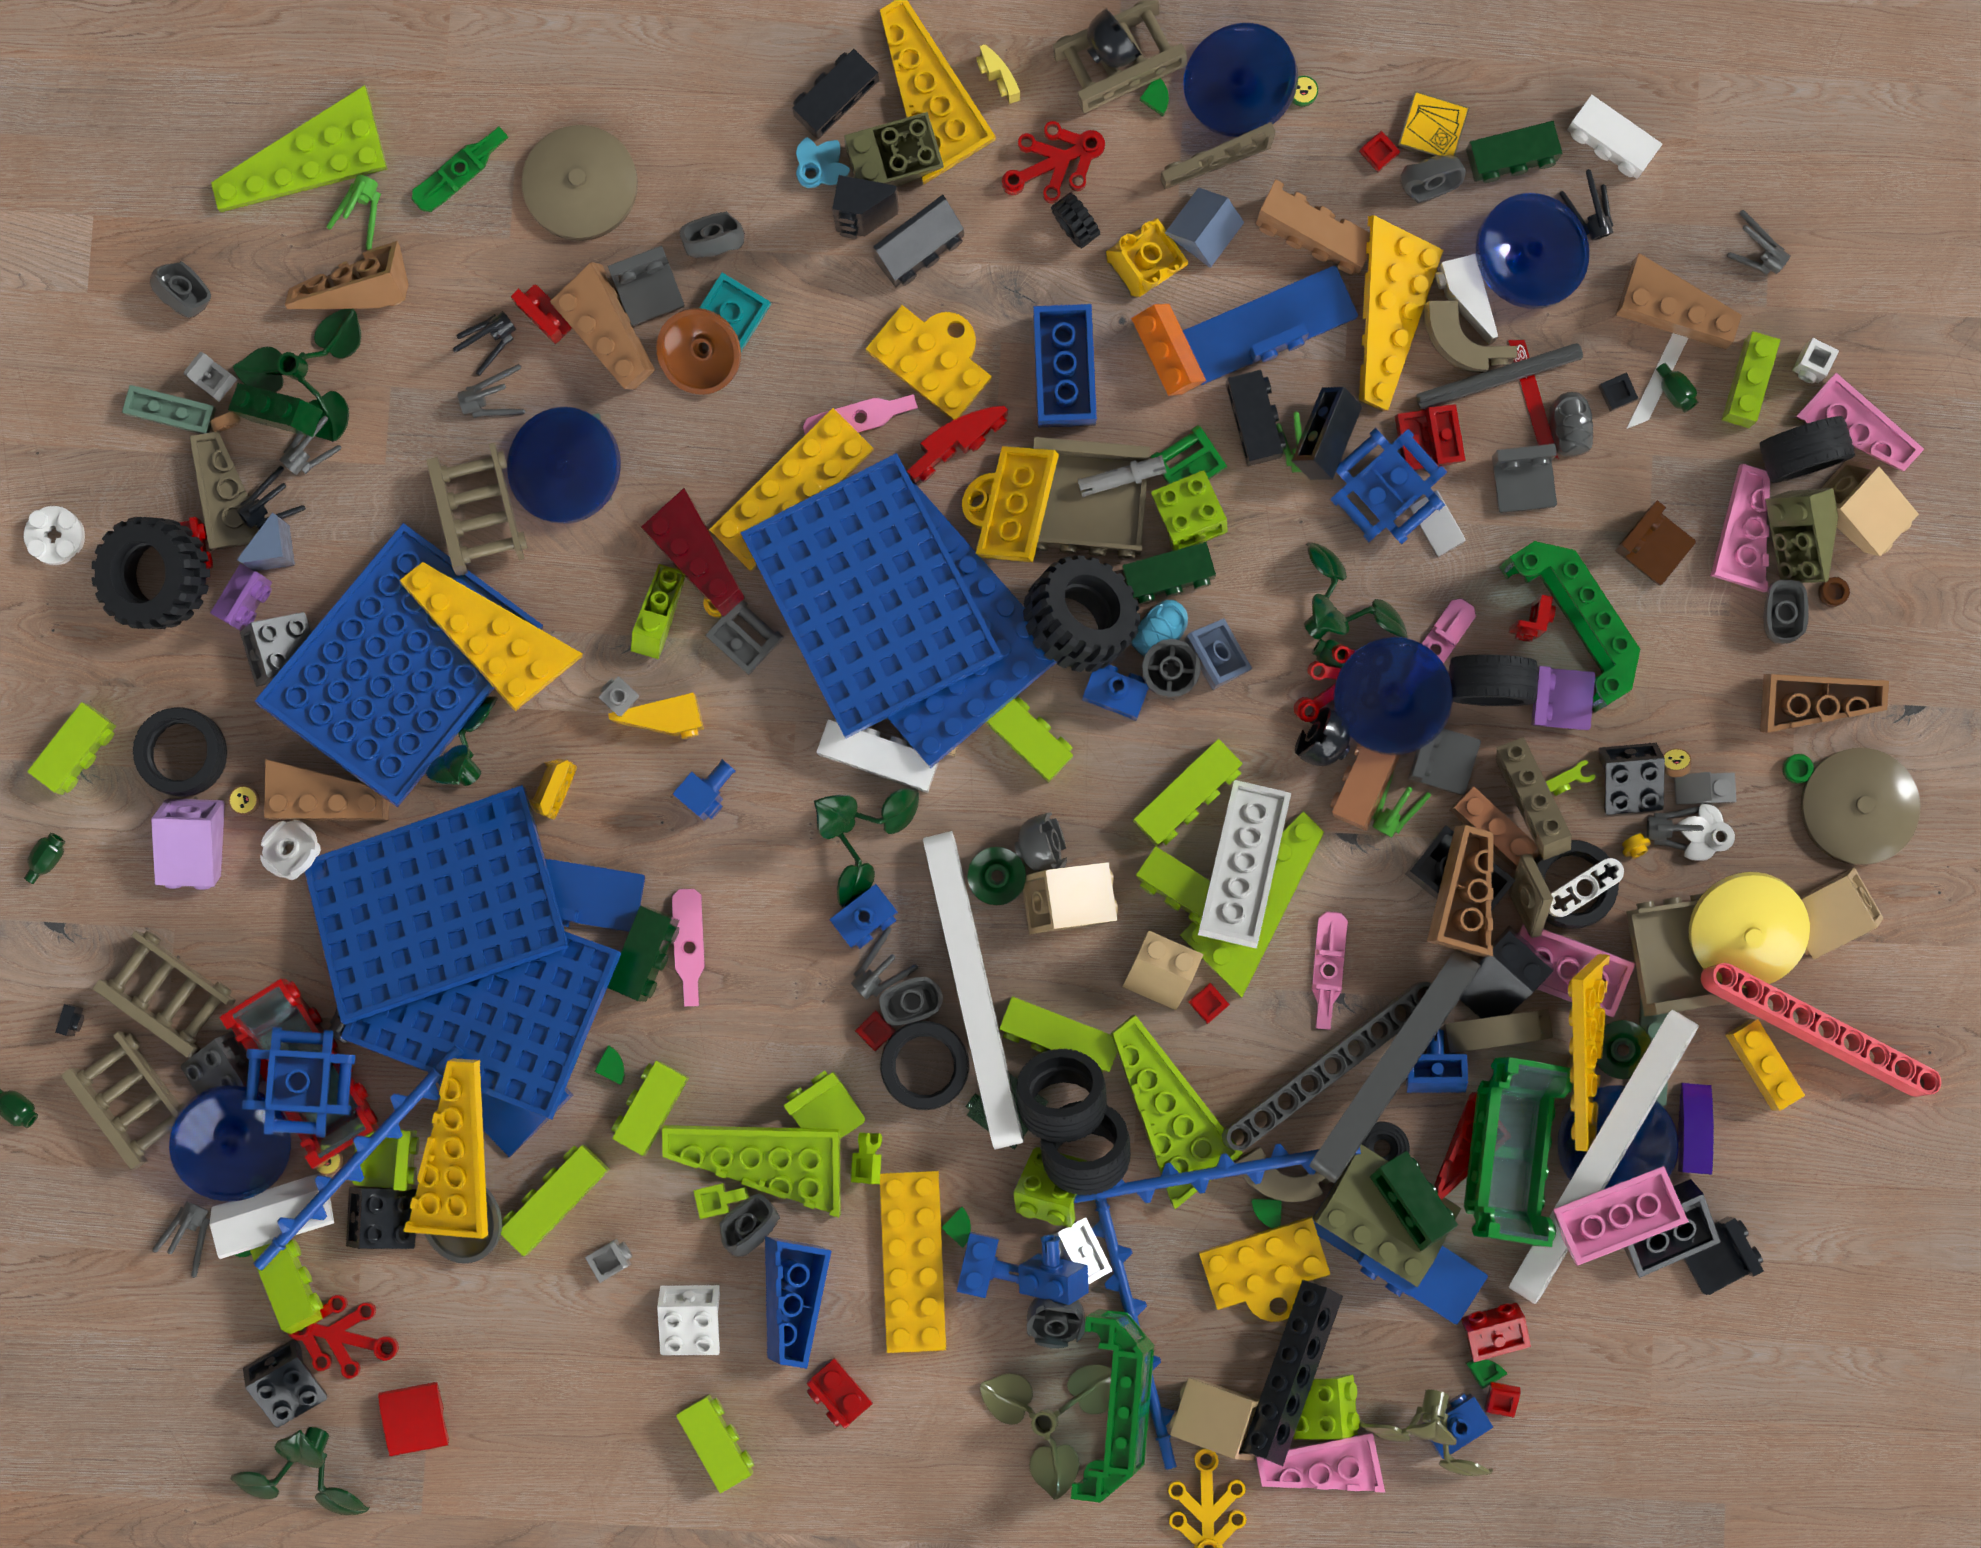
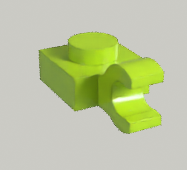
[1546,760,1596,796]
[851,1132,882,1184]
[693,1183,749,1219]

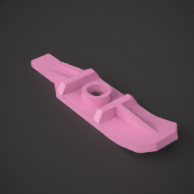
[803,394,918,435]
[1396,598,1476,702]
[672,889,705,1007]
[1312,911,1348,1030]

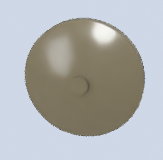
[522,125,638,241]
[1800,748,1920,865]

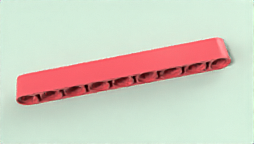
[1700,963,1942,1097]

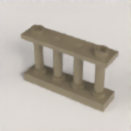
[1053,0,1187,113]
[426,443,528,576]
[93,930,236,1058]
[60,1032,195,1170]

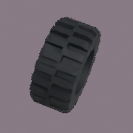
[91,517,210,629]
[1023,555,1140,672]

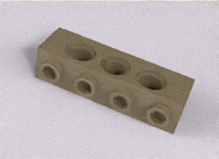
[1496,737,1572,861]

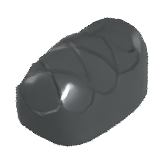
[1401,155,1466,203]
[680,211,745,258]
[150,261,211,318]
[1549,392,1593,457]
[1763,580,1809,644]
[879,977,943,1026]
[719,1194,780,1257]

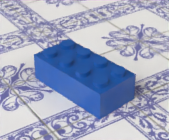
[1033,304,1097,428]

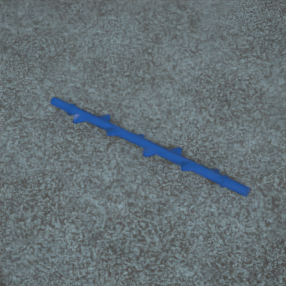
[253,1045,464,1271]
[1074,1144,1361,1204]
[1092,1198,1177,1470]

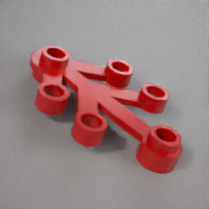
[1002,121,1105,204]
[1294,644,1393,727]
[287,1295,399,1379]

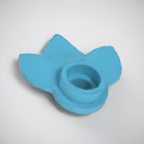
[796,137,850,188]

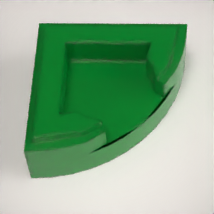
[1140,78,1169,117]
[595,1045,625,1085]
[1251,1199,1282,1229]
[941,1206,971,1248]
[1466,1359,1507,1390]

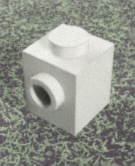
[1792,338,1839,383]

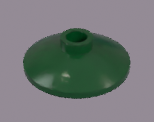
[967,847,1026,905]
[1597,1020,1652,1079]

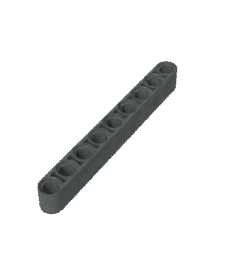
[1309,950,1481,1183]
[1222,982,1432,1150]

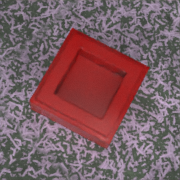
[1359,130,1401,172]
[1188,983,1230,1024]
[855,1010,896,1052]
[1484,1382,1521,1418]

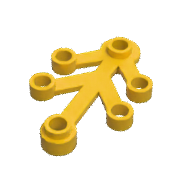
[1168,1448,1247,1548]

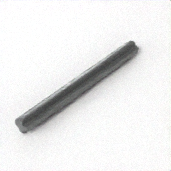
[1416,343,1583,410]

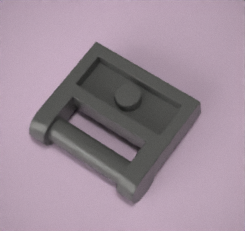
[706,600,784,675]

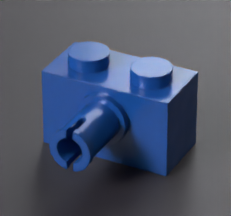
[1082,665,1149,721]
[673,759,736,821]
[829,884,898,949]
[1406,1029,1468,1093]
[957,1232,1019,1298]
[1018,1235,1089,1305]
[1423,1393,1494,1459]

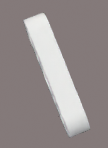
[1549,858,1624,917]

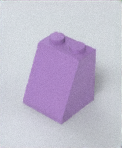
[151,799,225,890]

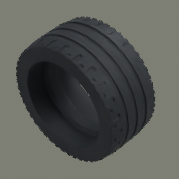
[1759,416,1855,483]
[1448,654,1538,706]
[133,707,227,797]
[1534,840,1619,929]
[880,1021,969,1110]
[1016,1049,1107,1143]
[1040,1101,1131,1195]

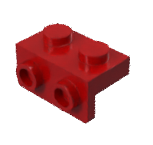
[1509,595,1556,642]

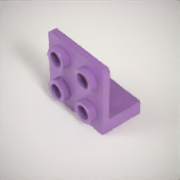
[210,563,272,631]
[1531,666,1595,730]

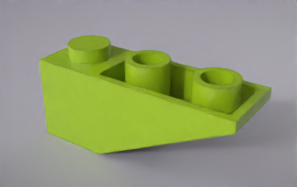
[631,564,685,659]

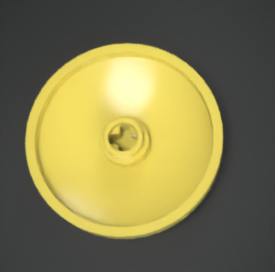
[1689,872,1810,988]

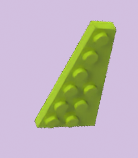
[211,85,388,213]
[1179,811,1324,998]
[1111,1014,1244,1209]
[662,1125,841,1218]

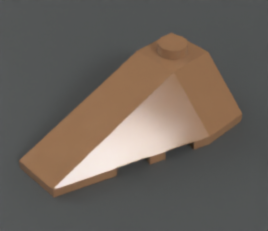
[285,241,409,309]

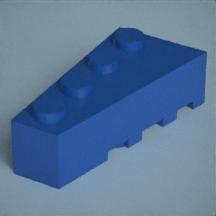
[765,1236,832,1369]

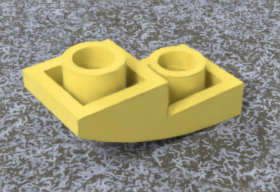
[976,45,1020,104]

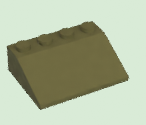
[1313,1144,1462,1287]

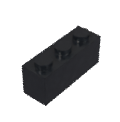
[792,49,879,140]
[1226,370,1286,467]
[1291,387,1363,480]

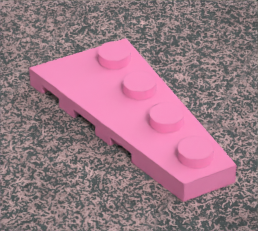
[1255,1432,1385,1492]

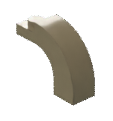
[1424,300,1517,373]
[1445,1009,1553,1053]
[1234,1147,1331,1202]

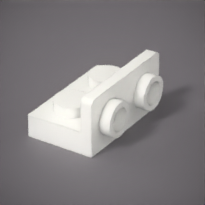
[1051,1218,1112,1284]

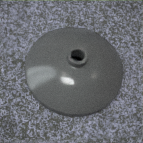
[425,1188,502,1264]

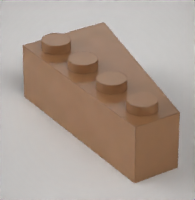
[1256,179,1370,274]
[1616,253,1742,350]
[550,262,655,390]
[1760,674,1889,733]
[264,759,389,821]
[1427,825,1493,957]

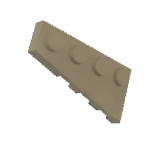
[1160,122,1276,190]
[190,431,259,551]

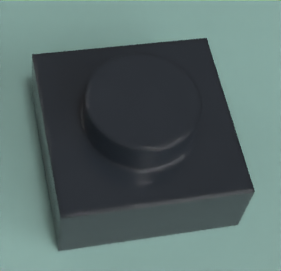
[1598,372,1639,412]
[55,1004,84,1036]

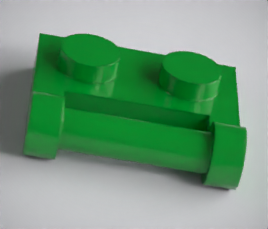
[1150,425,1227,484]

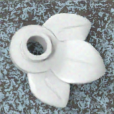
[1677,803,1735,861]

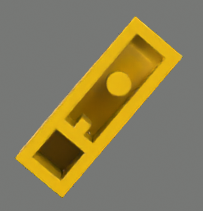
[608,692,704,739]

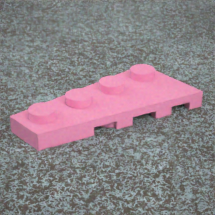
[1795,373,1924,472]
[1710,464,1770,592]

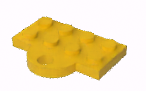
[866,305,992,420]
[962,446,1059,562]
[1199,1216,1330,1322]

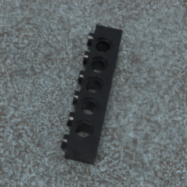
[1242,1280,1343,1466]

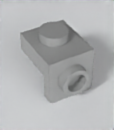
[184,352,237,402]
[598,676,639,717]
[585,1239,632,1283]

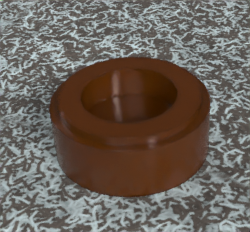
[1818,577,1850,607]

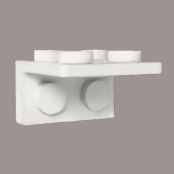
[657,1285,720,1355]

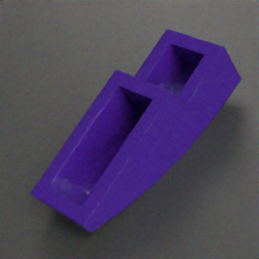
[1677,1083,1714,1175]

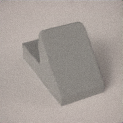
[1674,772,1737,805]

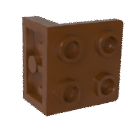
[1615,500,1696,586]

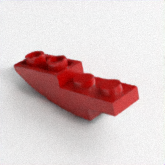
[907,406,1008,484]

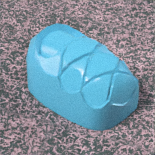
[1131,600,1188,657]

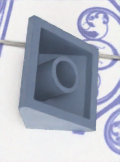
[1165,188,1244,268]
[237,512,295,571]
[1185,619,1252,691]

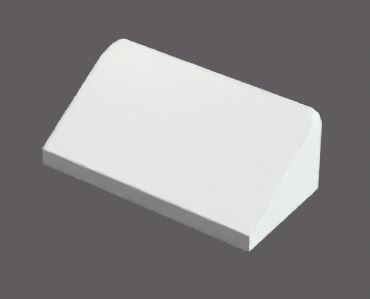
[1410,490,1466,557]

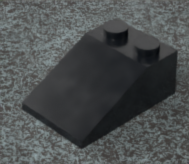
[1460,925,1554,1019]

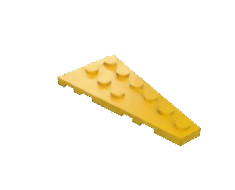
[880,0,996,185]
[1359,215,1443,411]
[400,562,583,712]
[1568,954,1610,1152]
[404,1058,488,1239]

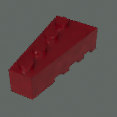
[641,488,745,617]

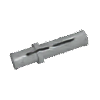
[1078,455,1167,497]

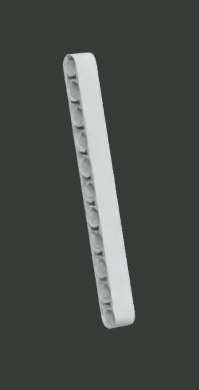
[923,831,1024,1150]
[1509,1010,1699,1304]

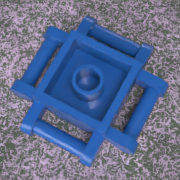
[1330,427,1447,544]
[242,1027,356,1138]

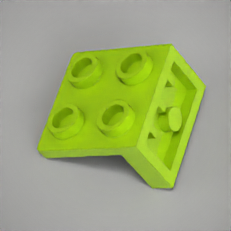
[1151,471,1228,551]

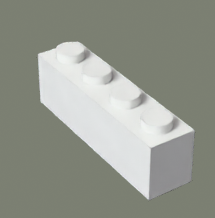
[816,719,939,793]

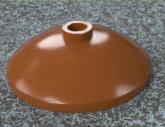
[656,308,741,395]

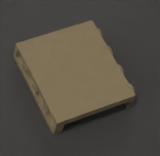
[1033,437,1150,559]
[1626,893,1748,1017]

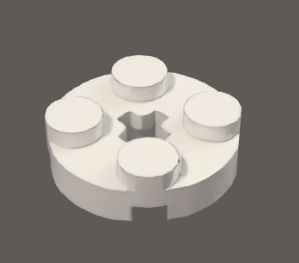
[24,506,85,565]
[260,820,321,880]

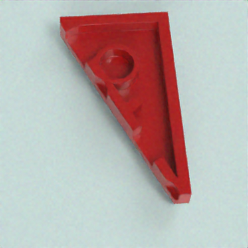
[1434,1092,1511,1200]

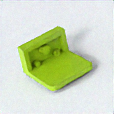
[783,1071,865,1139]
[352,1126,420,1191]
[1013,1147,1086,1228]
[1293,1375,1360,1439]

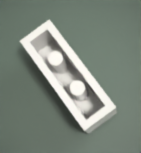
[1567,95,1662,179]

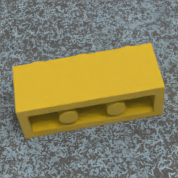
[1725,1019,1805,1111]

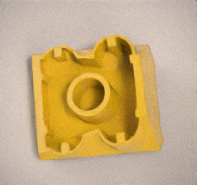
[1106,218,1188,297]
[529,759,577,820]

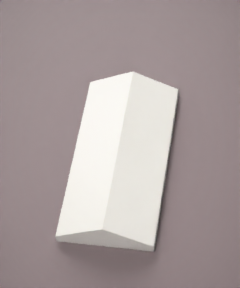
[209,1173,334,1259]

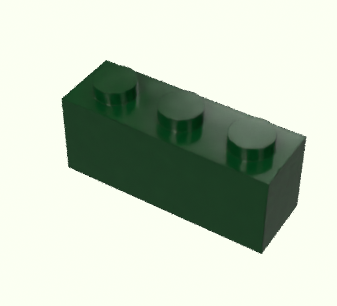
[1466,121,1562,183]
[228,383,323,438]
[1121,542,1216,605]
[607,906,680,1002]
[1370,1151,1459,1251]

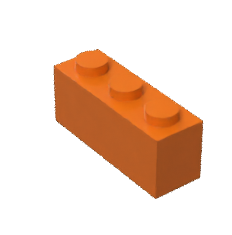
[1131,303,1206,396]

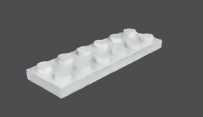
[1198,780,1291,949]

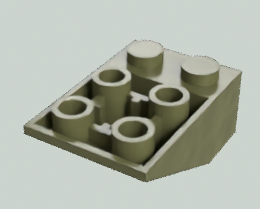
[844,112,944,187]
[1765,488,1838,583]

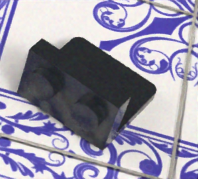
[1684,1216,1764,1295]

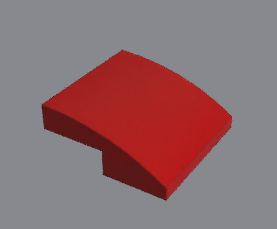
[1394,404,1466,471]
[378,1382,449,1456]

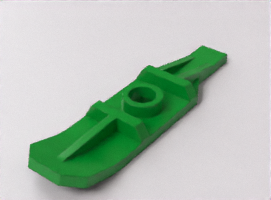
[412,126,509,212]

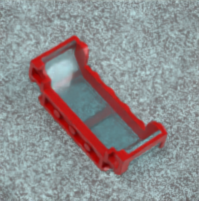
[219,979,379,1169]

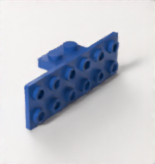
[1183,266,1358,385]
[545,859,645,932]
[1313,1181,1488,1325]

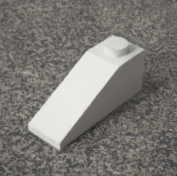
[1436,254,1498,344]

